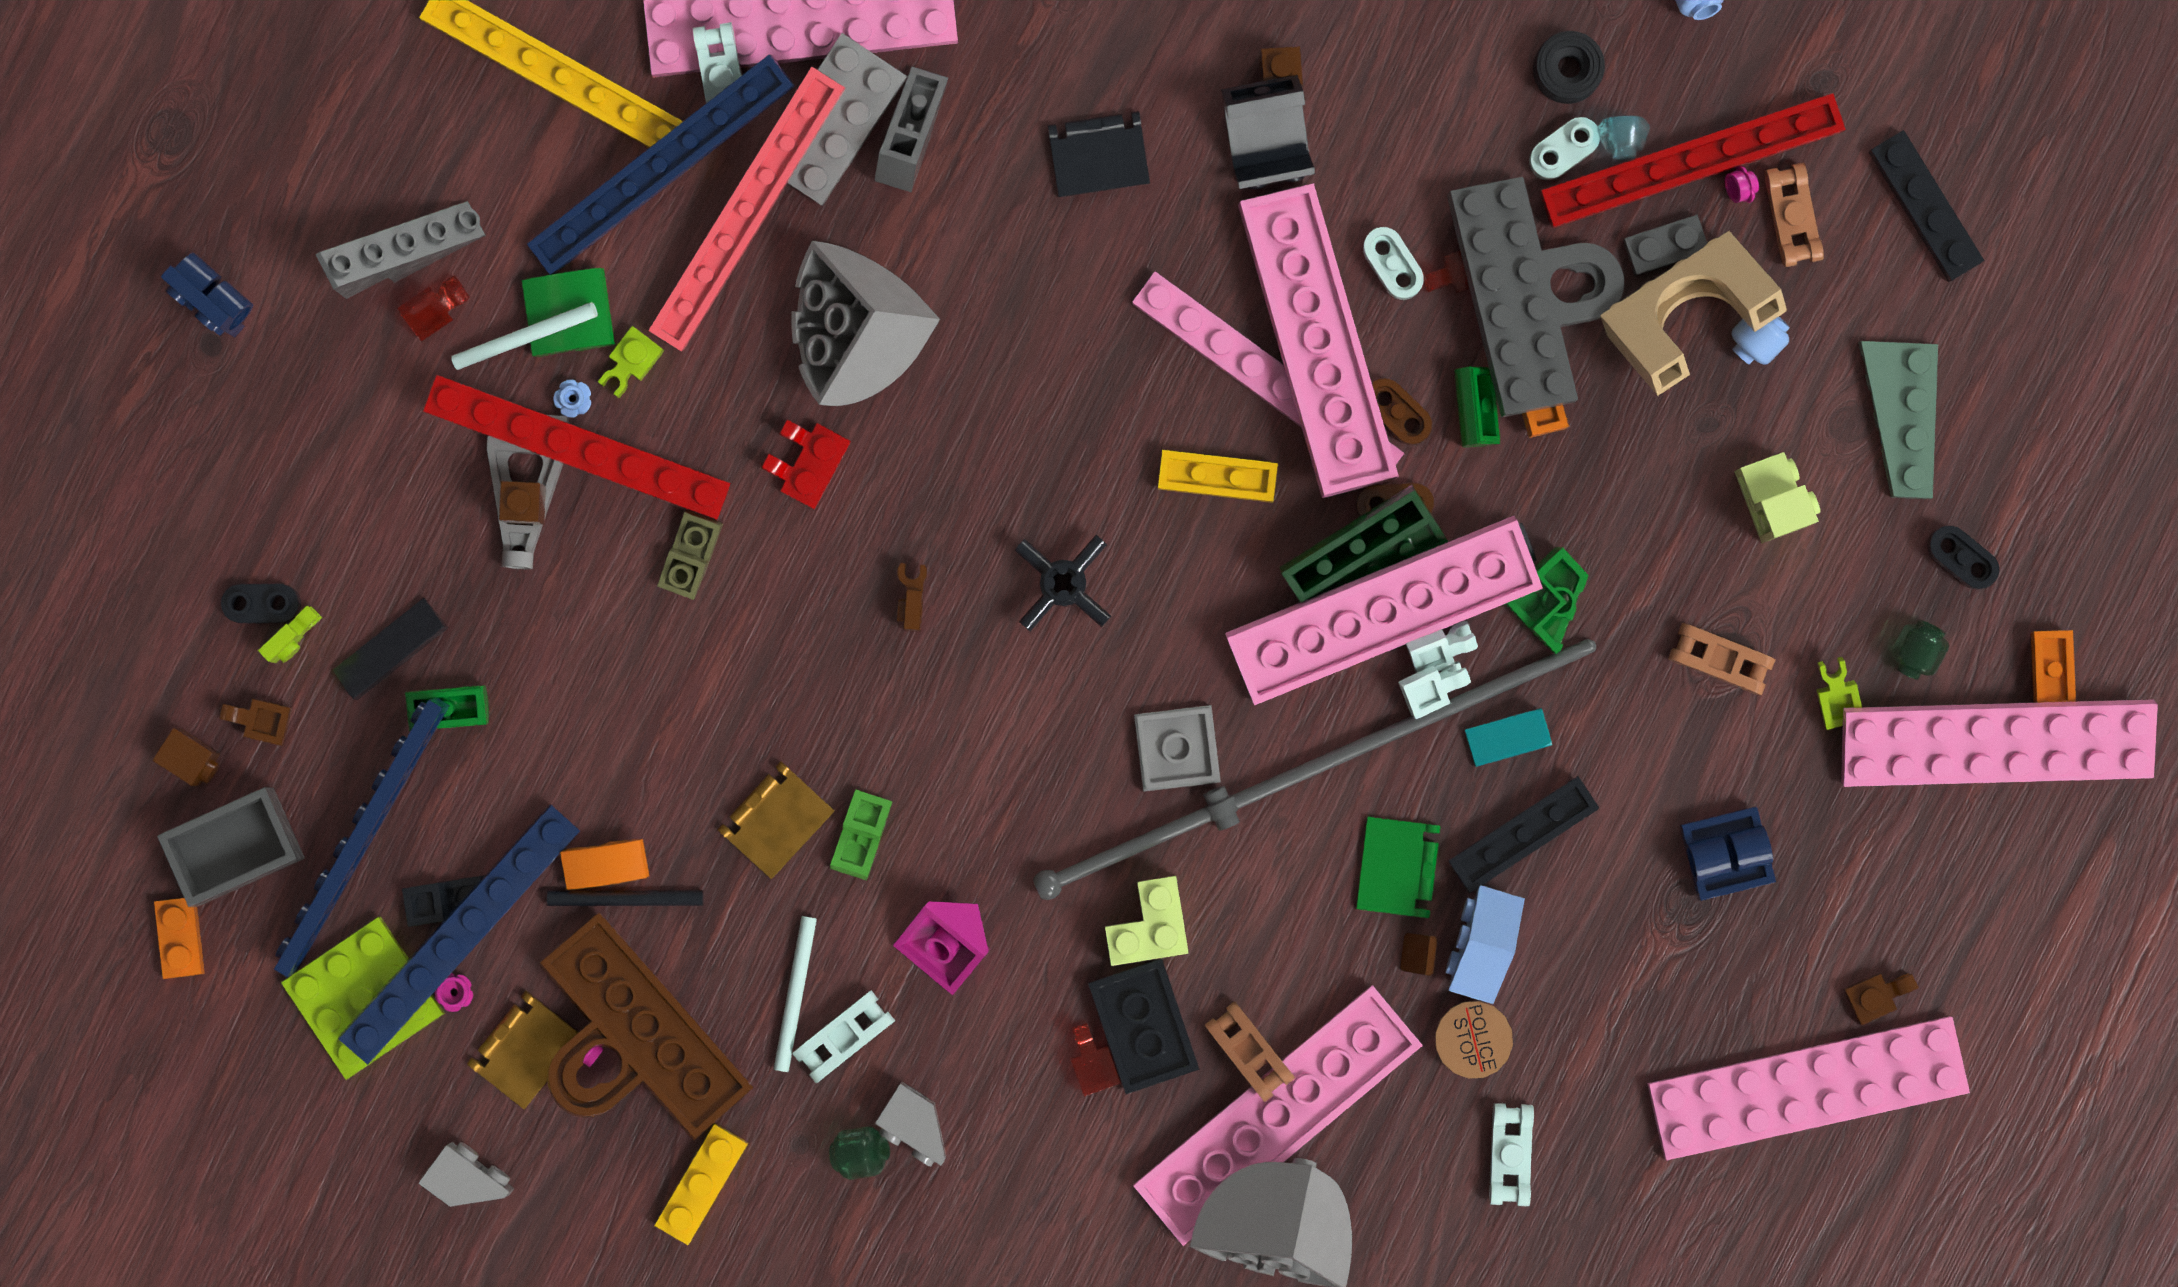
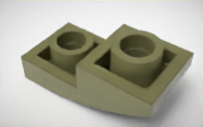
[657,510,723,600]

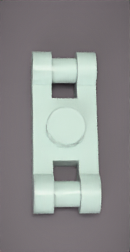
[693,22,742,103]
[792,990,895,1083]
[1489,1103,1534,1206]

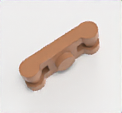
[1764,163,1824,267]
[1668,623,1776,696]
[1205,1001,1295,1102]

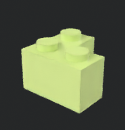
[1734,452,1820,543]
[1105,876,1189,966]

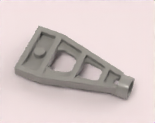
[487,415,569,569]

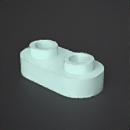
[1529,117,1600,180]
[1363,227,1424,300]

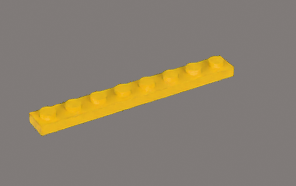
[419,0,690,170]

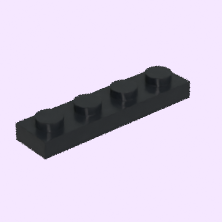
[1868,130,1985,282]
[1448,776,1600,893]

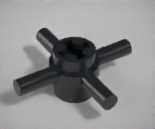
[1015,535,1111,632]

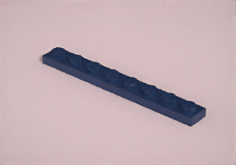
[527,54,795,275]
[274,698,450,977]
[338,804,580,1065]

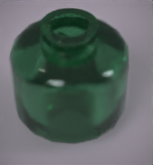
[1891,619,1950,680]
[829,1126,890,1180]

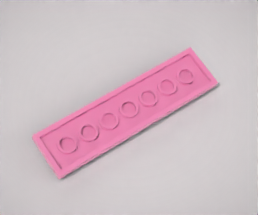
[643,0,958,78]
[1238,183,1399,498]
[1225,516,1543,705]
[1841,699,2158,787]
[1133,985,1423,1246]
[1647,1016,1970,1161]

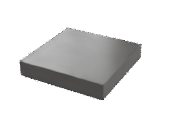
[1134,705,1221,792]

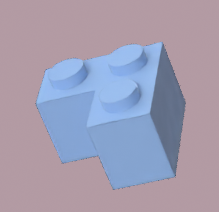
[1445,885,1525,1004]

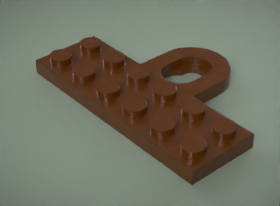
[539,912,754,1141]

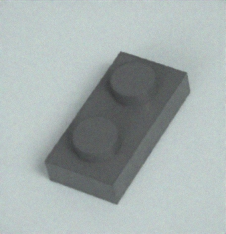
[1623,214,1707,276]

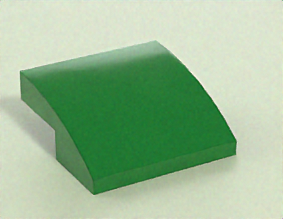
[522,268,615,357]

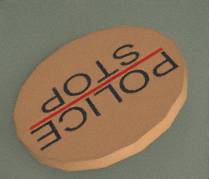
[1435,1001,1513,1079]

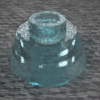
[1597,116,1650,159]

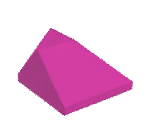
[893,901,991,995]

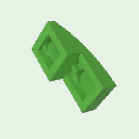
[830,790,892,881]

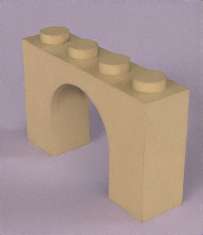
[1600,231,1787,396]

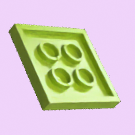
[281,917,445,1080]

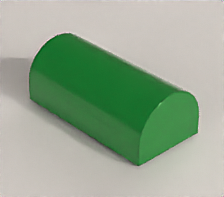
[1454,367,1500,448]
[405,685,489,731]

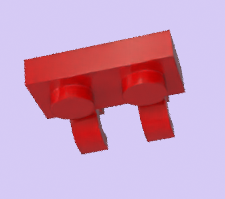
[762,420,851,510]

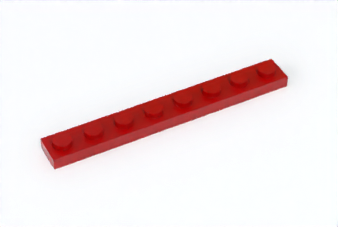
[1540,93,1846,229]
[423,375,731,520]

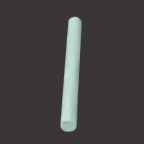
[451,302,598,370]
[773,916,817,1072]

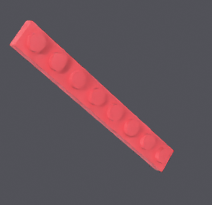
[648,67,846,351]

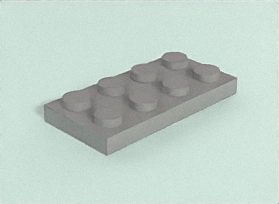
[788,33,908,206]

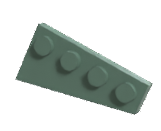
[1858,341,1938,499]

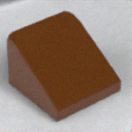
[1400,933,1437,976]

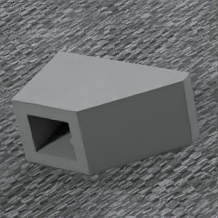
[875,1082,946,1167]
[419,1142,515,1207]

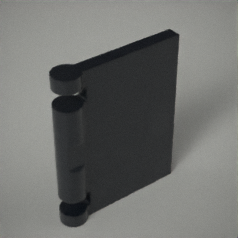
[1048,111,1150,198]

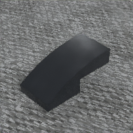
[402,875,485,927]

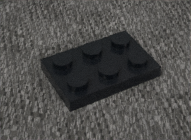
[1088,958,1200,1095]

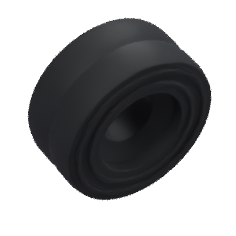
[1533,31,1605,104]

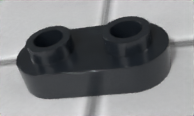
[1927,526,1999,590]
[221,584,301,624]

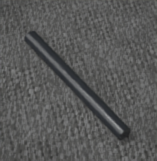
[547,890,704,906]

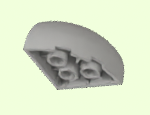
[792,241,940,406]
[1190,1158,1352,1287]

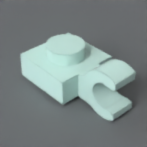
[1406,621,1478,673]
[1398,662,1471,719]

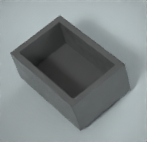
[157,787,305,907]

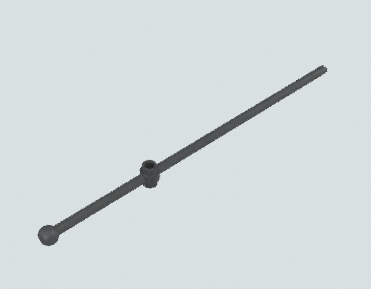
[1033,639,1596,900]

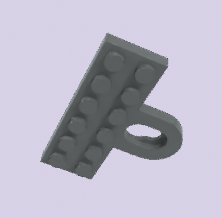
[1447,177,1624,418]

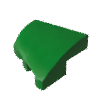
[1505,547,1589,654]

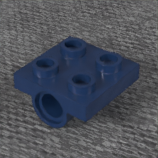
[161,253,253,337]
[1680,807,1776,901]

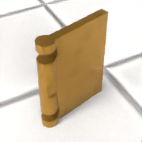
[717,761,835,879]
[467,990,579,1109]

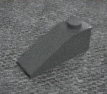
[875,67,948,192]

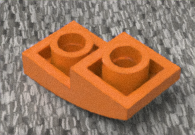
[560,838,649,890]

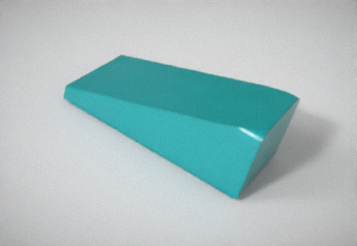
[1465,708,1552,767]

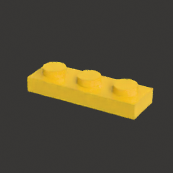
[1158,450,1278,503]
[654,1123,748,1245]

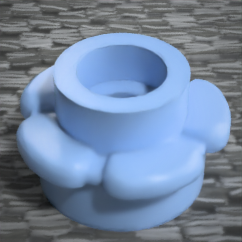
[553,379,591,418]

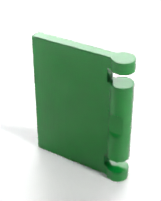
[1356,817,1441,918]

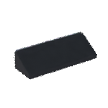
[333,598,448,700]

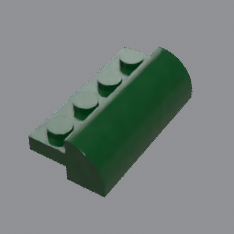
[1279,484,1449,603]

